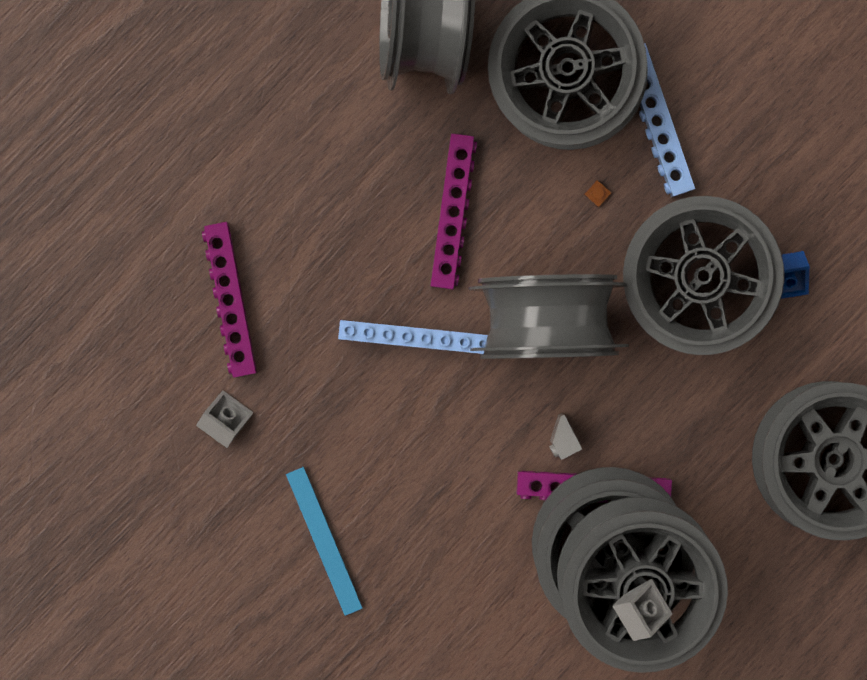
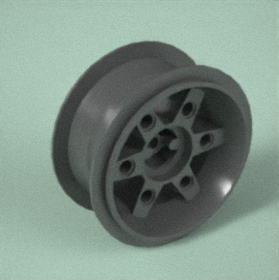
[379,0,475,95]
[488,0,648,150]
[623,196,784,355]
[468,274,629,359]
[752,381,867,540]
[532,467,694,634]
[557,497,728,673]

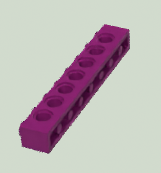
[430,133,477,290]
[202,222,257,377]
[516,471,672,503]

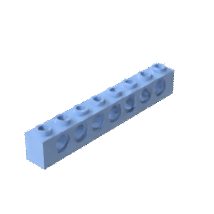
[639,43,695,198]
[338,320,488,354]

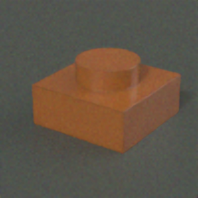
[584,180,611,207]

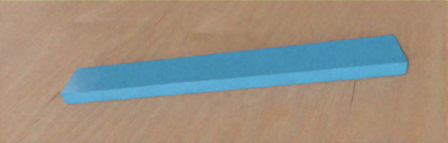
[286,467,363,616]

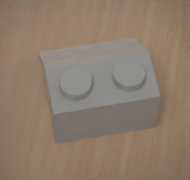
[196,390,253,448]
[549,413,582,460]
[613,579,672,641]

